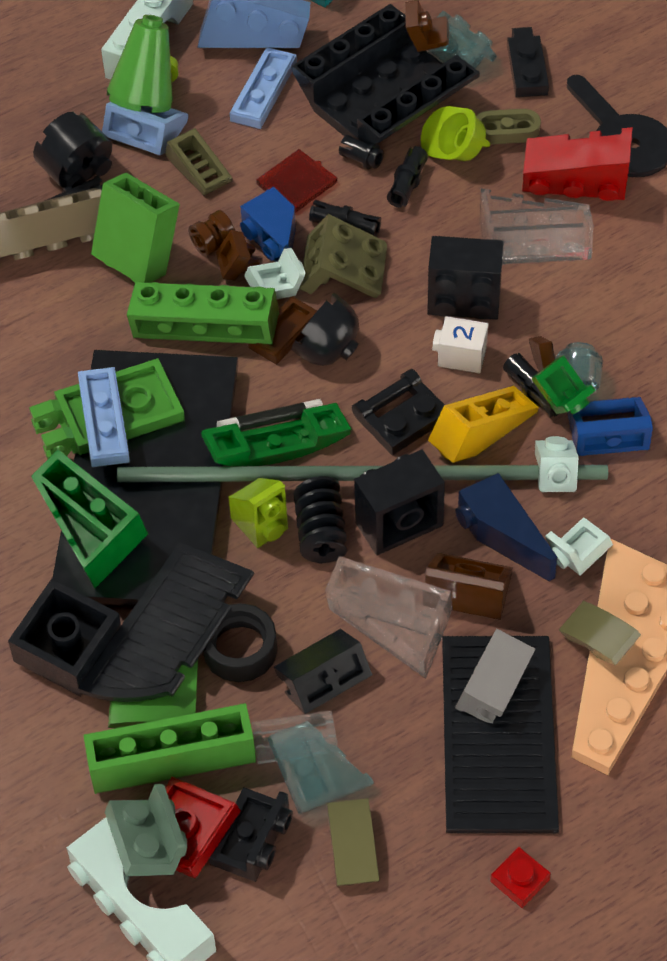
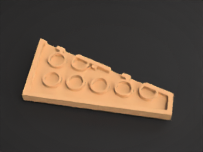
[571,538,667,775]

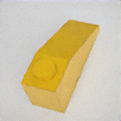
[428,386,539,463]

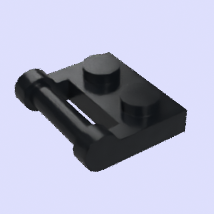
[351,369,445,456]

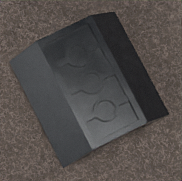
[291,4,480,145]

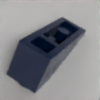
[455,473,558,581]

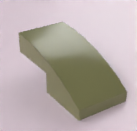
[559,601,641,665]
[327,798,379,886]

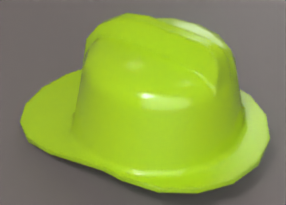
[420,106,491,162]

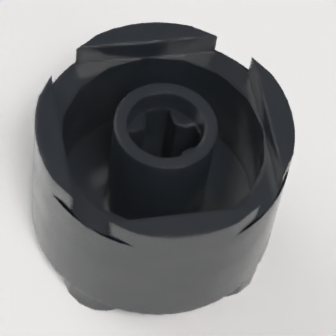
[33,111,112,188]

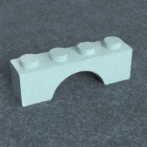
[101,0,193,80]
[66,817,216,961]

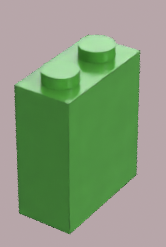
[91,173,180,283]

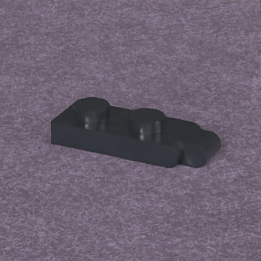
[507,27,549,97]

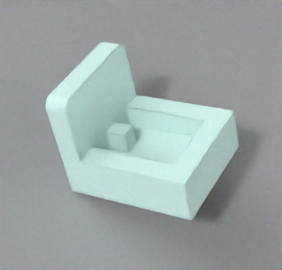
[244,248,306,299]
[535,436,579,492]
[545,517,613,575]

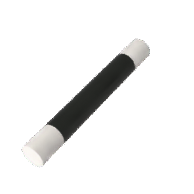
[217,399,323,431]

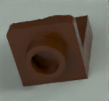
[405,0,449,52]

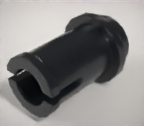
[339,135,384,169]

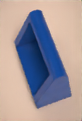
[567,397,653,456]

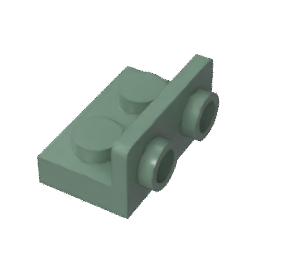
[105,784,187,876]

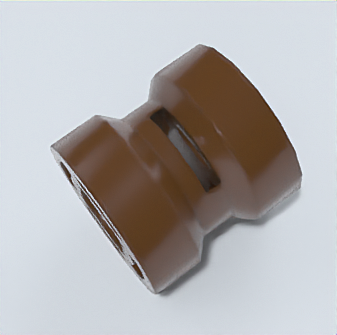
[188,210,236,257]

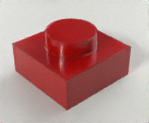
[490,847,551,908]

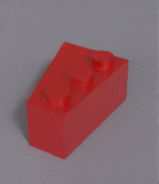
[522,127,633,201]

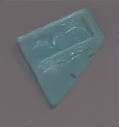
[268,721,374,815]

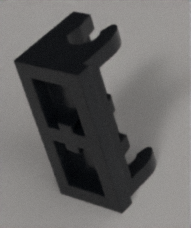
[274,628,373,714]

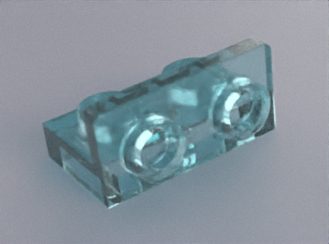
[428,11,497,68]

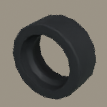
[203,603,278,683]

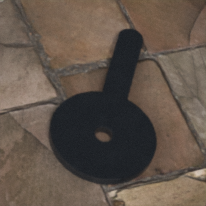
[567,75,667,178]

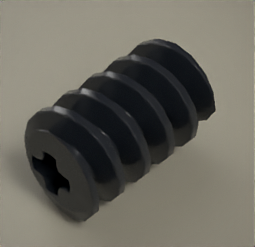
[293,476,348,564]

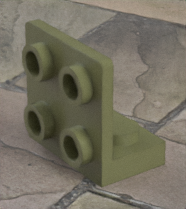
[299,214,387,298]

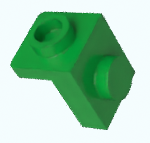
[531,355,596,415]

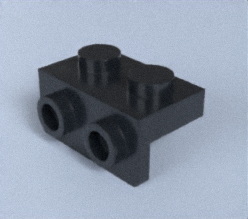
[209,787,293,882]

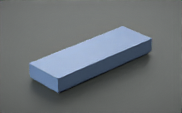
[229,47,297,129]
[78,367,130,467]

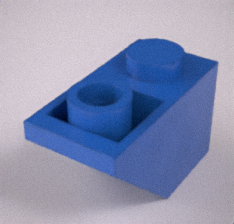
[240,187,296,262]

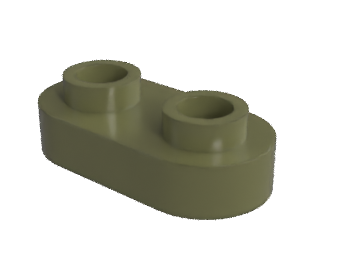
[476,109,541,144]

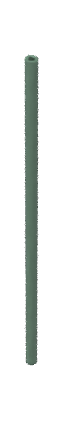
[117,465,608,482]

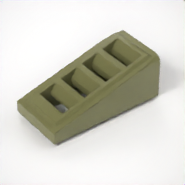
[165,128,233,196]

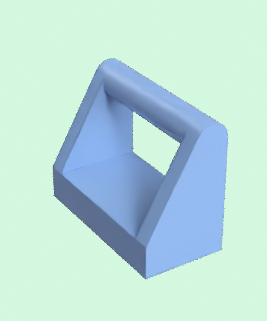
[102,102,188,155]

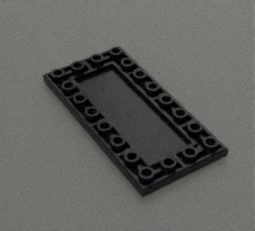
[52,350,238,606]

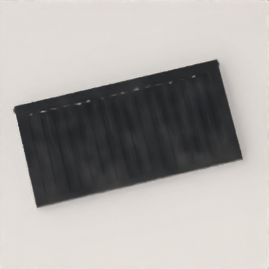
[442,636,559,834]

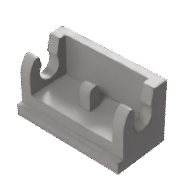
[455,628,535,723]

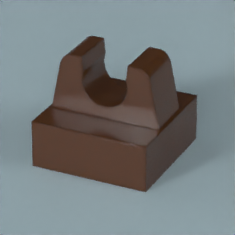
[216,230,260,281]

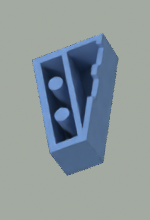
[197,0,311,48]

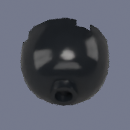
[291,293,360,366]

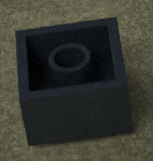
[427,236,504,320]
[354,449,445,556]
[8,579,121,697]

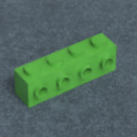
[127,282,279,344]
[83,703,256,794]

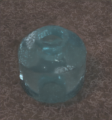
[556,342,603,392]

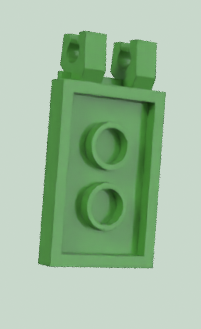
[29,358,185,460]

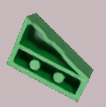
[31,450,148,588]

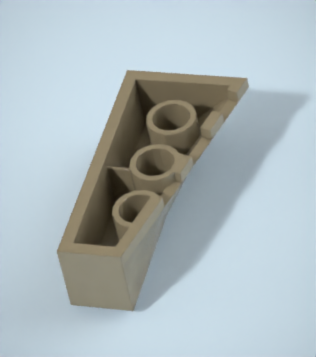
[0,188,102,264]

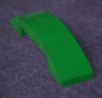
[201,403,352,466]

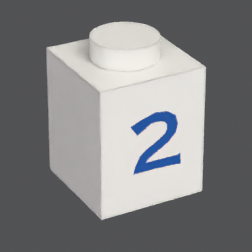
[432,316,488,373]

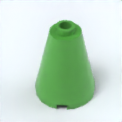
[107,15,173,113]

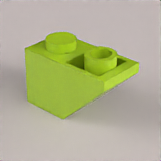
[229,478,288,548]

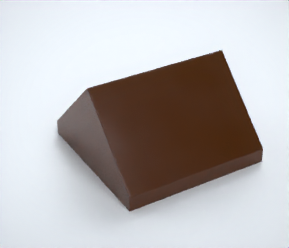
[425,553,513,620]

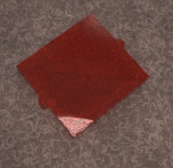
[256,149,338,213]

